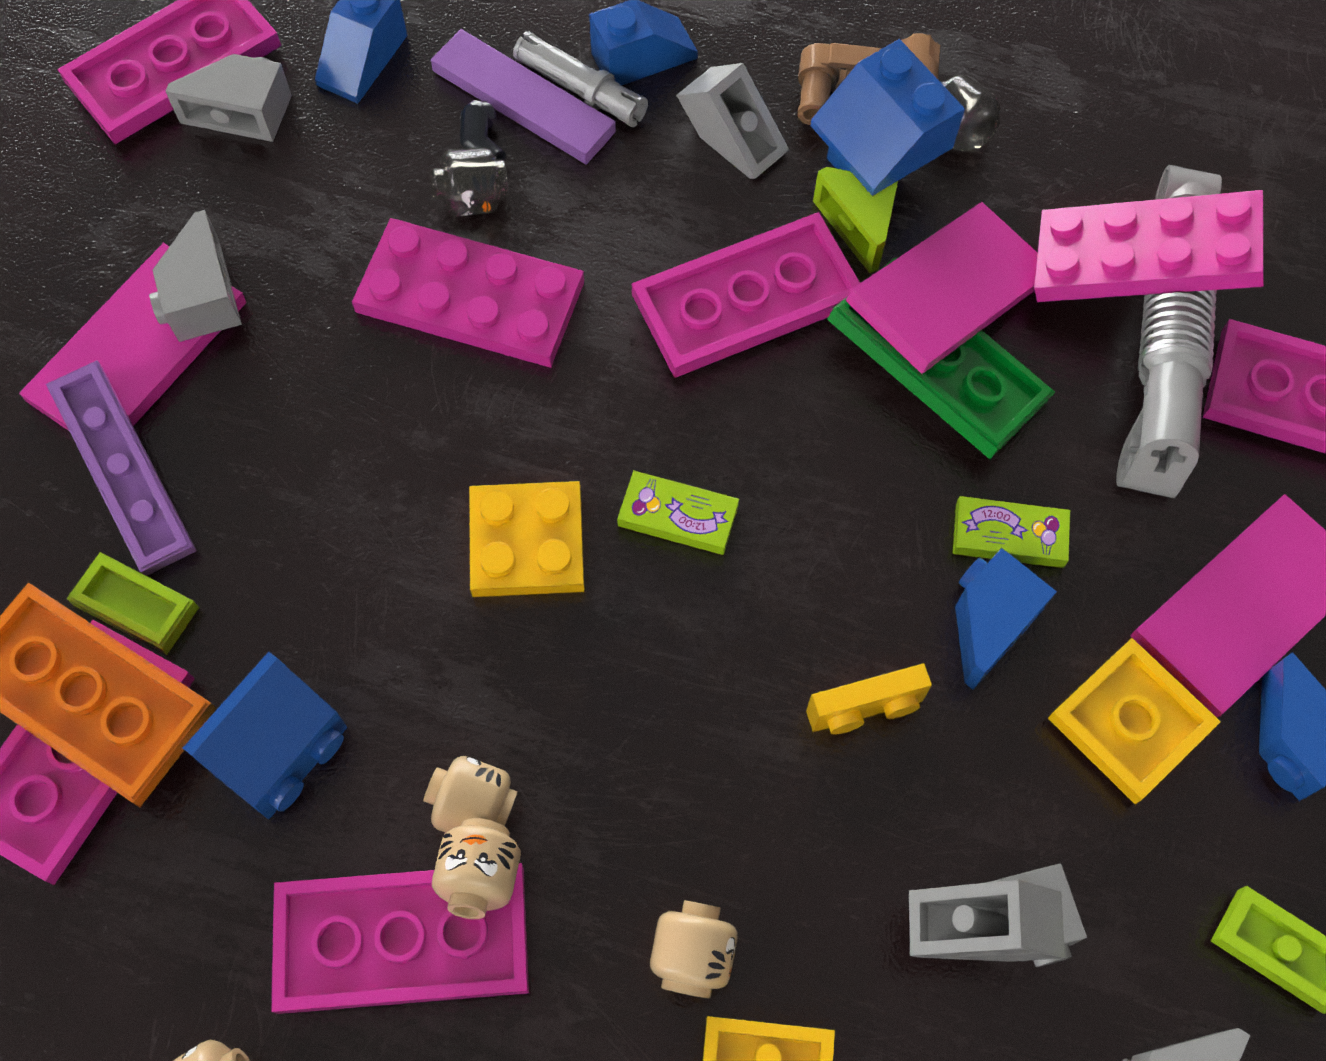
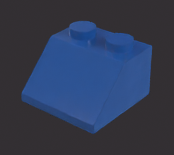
[810,39,965,196]
[183,652,348,820]

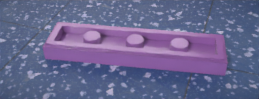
[431,29,616,165]
[46,360,197,576]

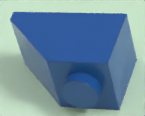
[315,0,408,104]
[589,0,698,85]
[955,548,1057,690]
[1259,652,1326,801]

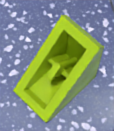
[813,167,898,274]

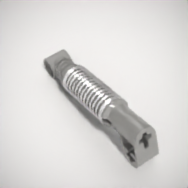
[1116,165,1222,498]

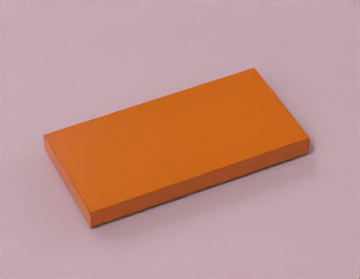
[0,583,217,808]

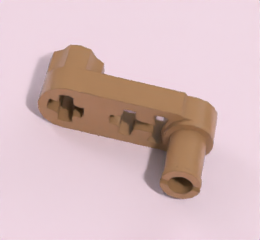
[797,33,940,125]

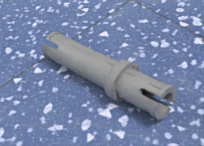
[513,31,648,127]

